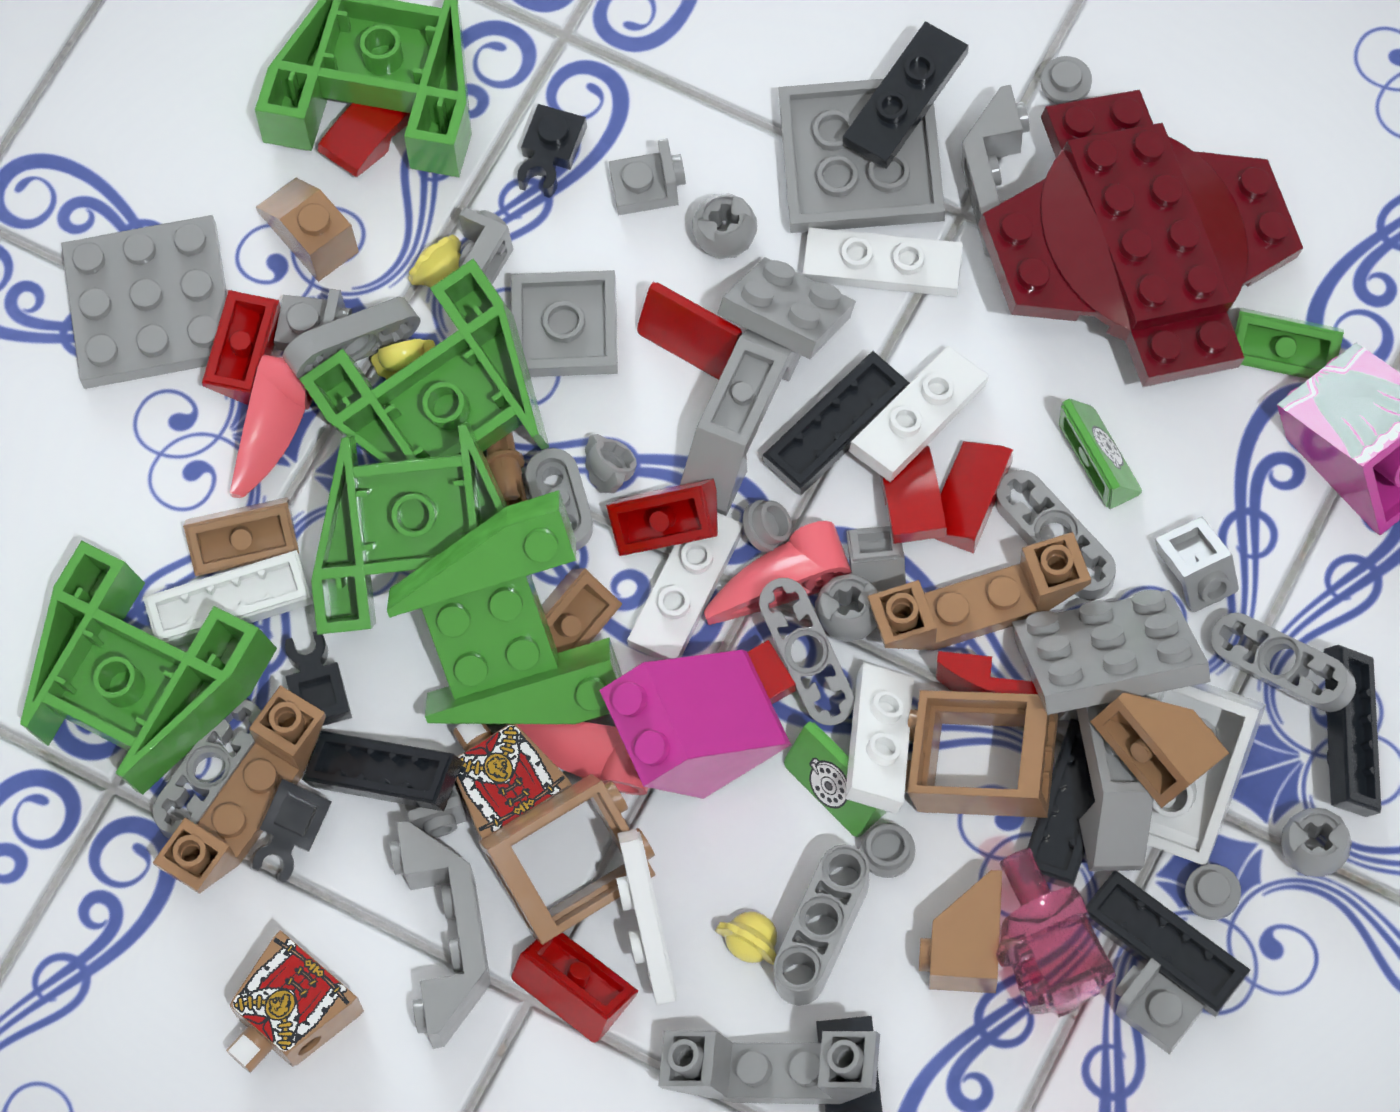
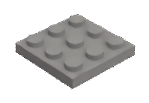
[778,79,945,233]
[61,215,227,389]
[1012,590,1211,715]

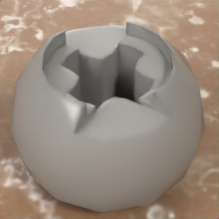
[692,193,757,259]
[815,574,878,642]
[1280,808,1352,877]

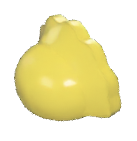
[408,234,461,288]
[371,339,435,379]
[715,911,777,965]

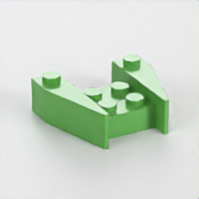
[255,0,472,177]
[299,258,549,463]
[311,423,532,635]
[387,490,622,724]
[20,540,277,795]

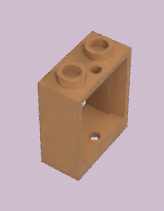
[905,690,1058,818]
[478,774,656,945]

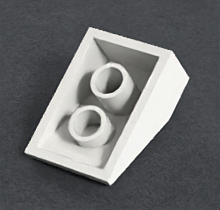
[1146,683,1266,865]

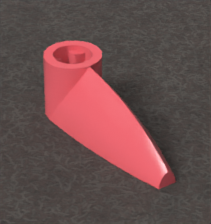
[230,355,313,498]
[704,521,851,625]
[508,722,648,795]

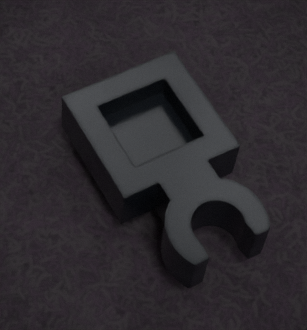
[517,104,587,198]
[285,631,352,726]
[250,779,332,883]

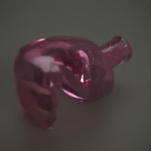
[996,848,1116,1017]

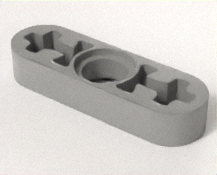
[283,297,421,380]
[996,470,1116,600]
[759,578,854,725]
[1211,613,1356,712]
[152,700,261,839]

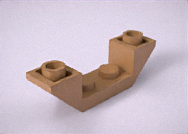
[868,532,1091,650]
[153,685,326,894]

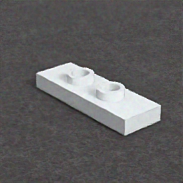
[803,227,963,297]
[849,346,989,482]
[627,512,744,660]
[143,550,313,647]
[845,662,914,814]
[616,829,677,1006]

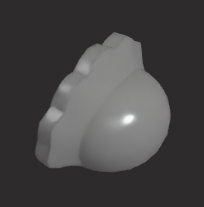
[585,434,637,494]

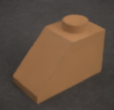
[256,178,359,282]
[1090,692,1229,808]
[919,870,1002,993]

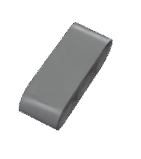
[773,844,869,1006]

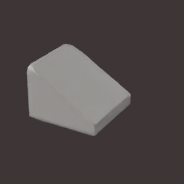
[846,526,906,591]

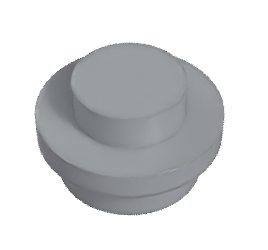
[1041,56,1092,104]
[743,500,792,553]
[860,823,915,878]
[1185,864,1241,920]

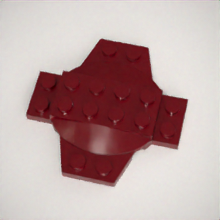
[978,89,1303,387]

